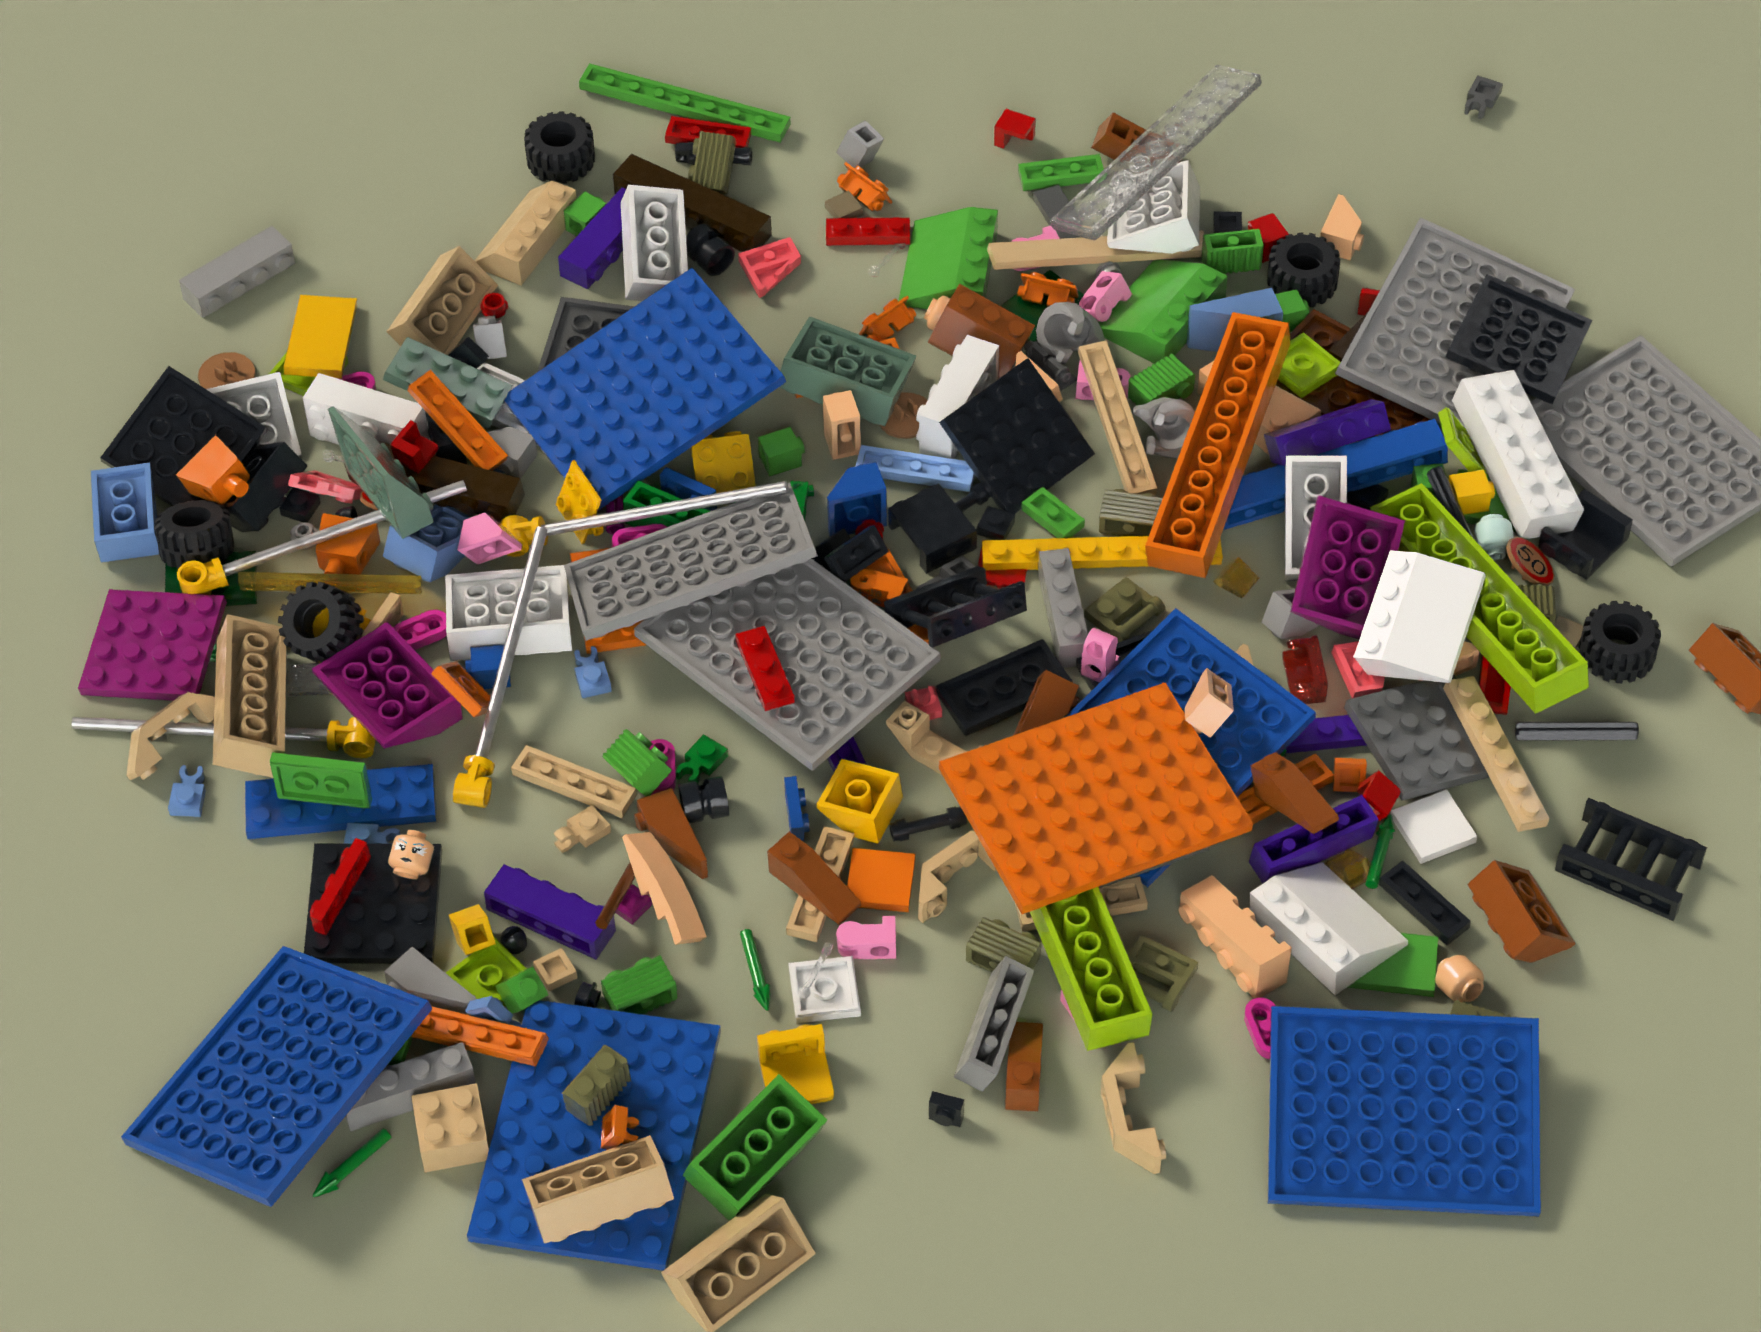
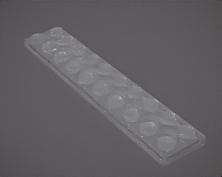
[1050,65,1262,241]

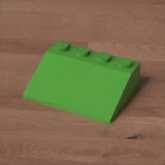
[898,207,998,309]
[1098,260,1228,364]

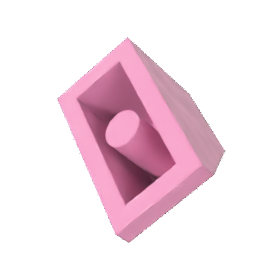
[457,513,522,565]

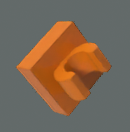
[1333,758,1367,792]
[601,1105,639,1150]

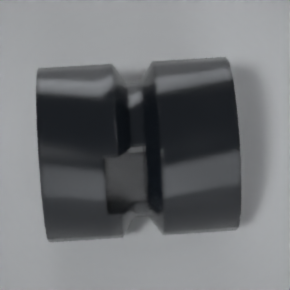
[686,224,735,276]
[678,776,729,824]

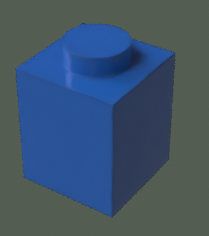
[465,645,511,689]

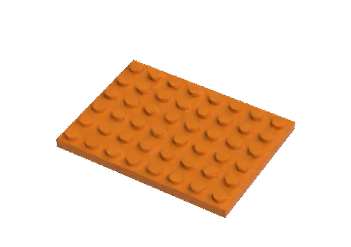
[939,683,1253,914]

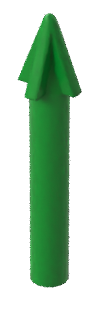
[1365,814,1396,889]
[740,929,771,1011]
[312,1128,392,1198]

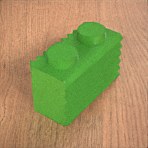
[1201,229,1264,274]
[1128,353,1195,406]
[602,729,672,797]
[601,955,678,1014]

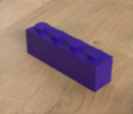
[558,188,626,289]
[1264,399,1391,466]
[1249,795,1379,884]
[484,864,616,960]

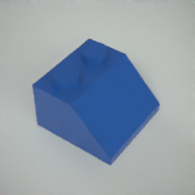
[827,462,887,537]

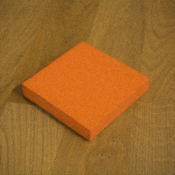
[431,661,491,717]
[847,848,916,912]

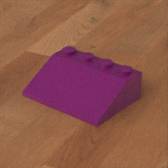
[1290,496,1405,640]
[312,622,463,749]

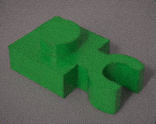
[675,734,729,783]

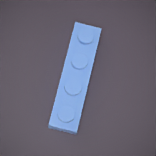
[855,445,975,492]

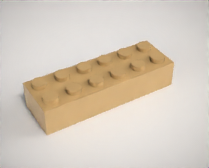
[213,614,286,778]

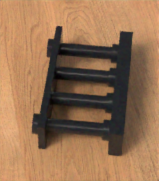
[884,566,1027,647]
[1555,798,1707,921]

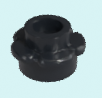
[574,982,601,1008]

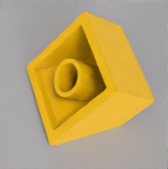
[816,759,903,844]

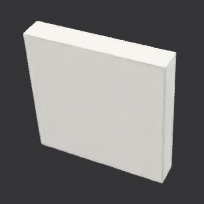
[1391,789,1477,864]
[788,956,861,1024]

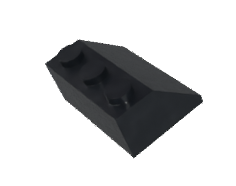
[222,442,307,532]

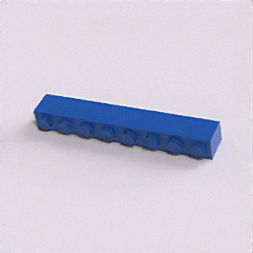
[1223,419,1448,530]

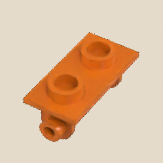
[837,162,893,211]
[1017,272,1079,306]
[859,295,916,342]

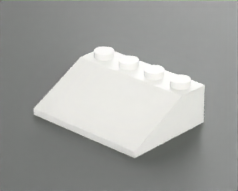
[1107,160,1200,254]
[207,372,302,456]
[1354,551,1486,683]
[445,565,572,661]
[1250,862,1408,995]

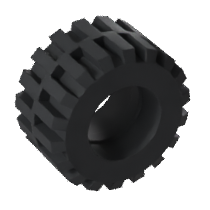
[524,111,595,184]
[1267,232,1341,307]
[154,500,235,569]
[278,582,364,663]
[1579,601,1661,684]

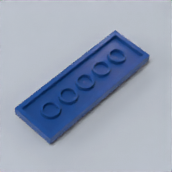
[245,764,436,839]

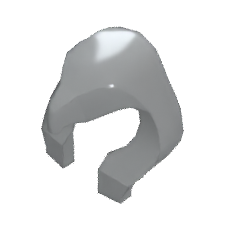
[1036,302,1106,365]
[1132,397,1195,458]

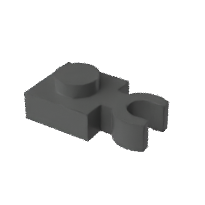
[1464,75,1503,119]

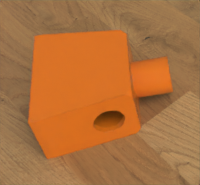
[176,436,250,505]
[316,513,380,583]

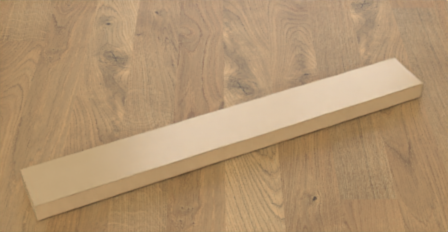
[987,230,1204,270]

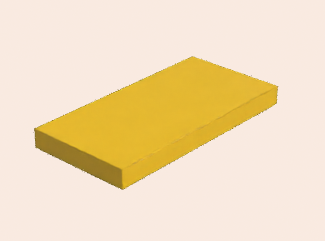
[284,295,357,379]

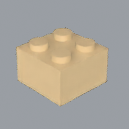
[411,1083,489,1173]

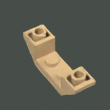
[126,692,215,780]
[886,701,982,776]
[918,831,997,923]
[1101,1042,1166,1174]

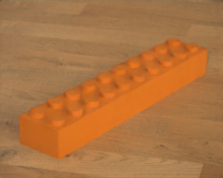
[1145,312,1290,578]

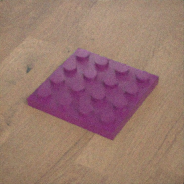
[78,589,227,701]

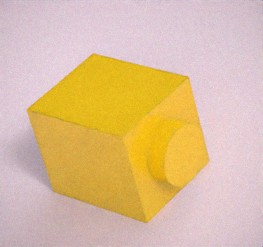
[1449,470,1495,515]
[448,904,496,955]

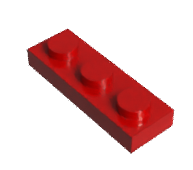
[665,116,751,148]
[826,217,910,246]
[735,625,795,711]
[310,838,371,936]

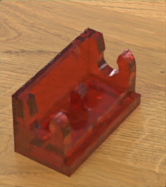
[1282,635,1328,704]

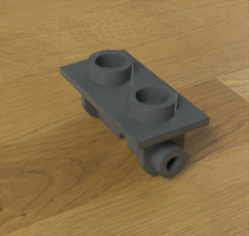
[1024,340,1077,392]

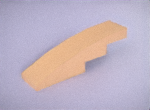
[622,832,707,945]

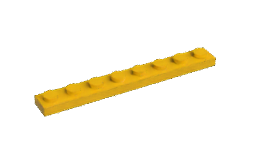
[981,536,1223,570]

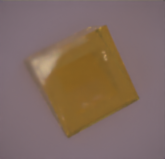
[1213,557,1259,598]
[1325,849,1370,890]

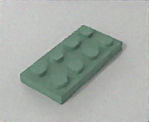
[383,337,513,429]

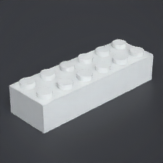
[1452,370,1584,539]

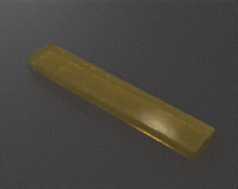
[238,572,422,594]

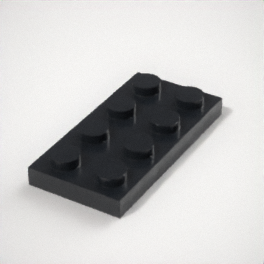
[936,639,1073,736]

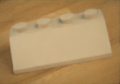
[475,180,577,286]
[386,246,498,355]
[522,1136,674,1244]
[661,1193,816,1332]

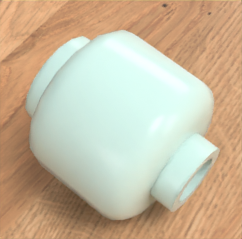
[1474,514,1514,561]

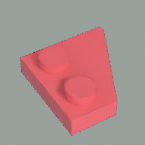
[738,237,801,298]
[288,470,363,504]

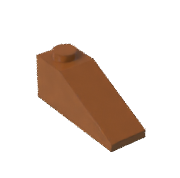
[1091,112,1184,170]
[1014,670,1079,735]
[1250,752,1339,834]
[634,788,708,879]
[767,831,861,925]
[1005,1022,1043,1112]

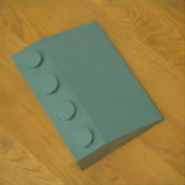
[780,316,916,426]
[328,406,434,539]

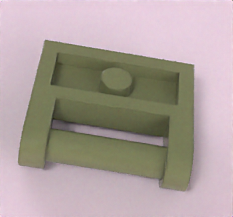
[1084,577,1165,643]
[1128,935,1198,1012]

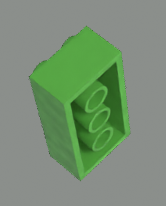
[682,1074,827,1221]

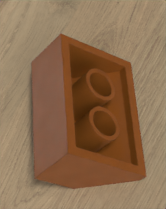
[928,284,1035,379]
[1689,623,1761,714]
[1468,860,1576,963]

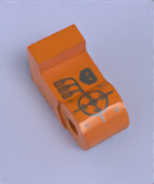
[850,569,909,607]

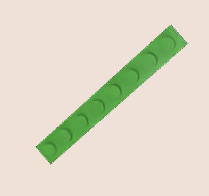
[579,63,791,143]

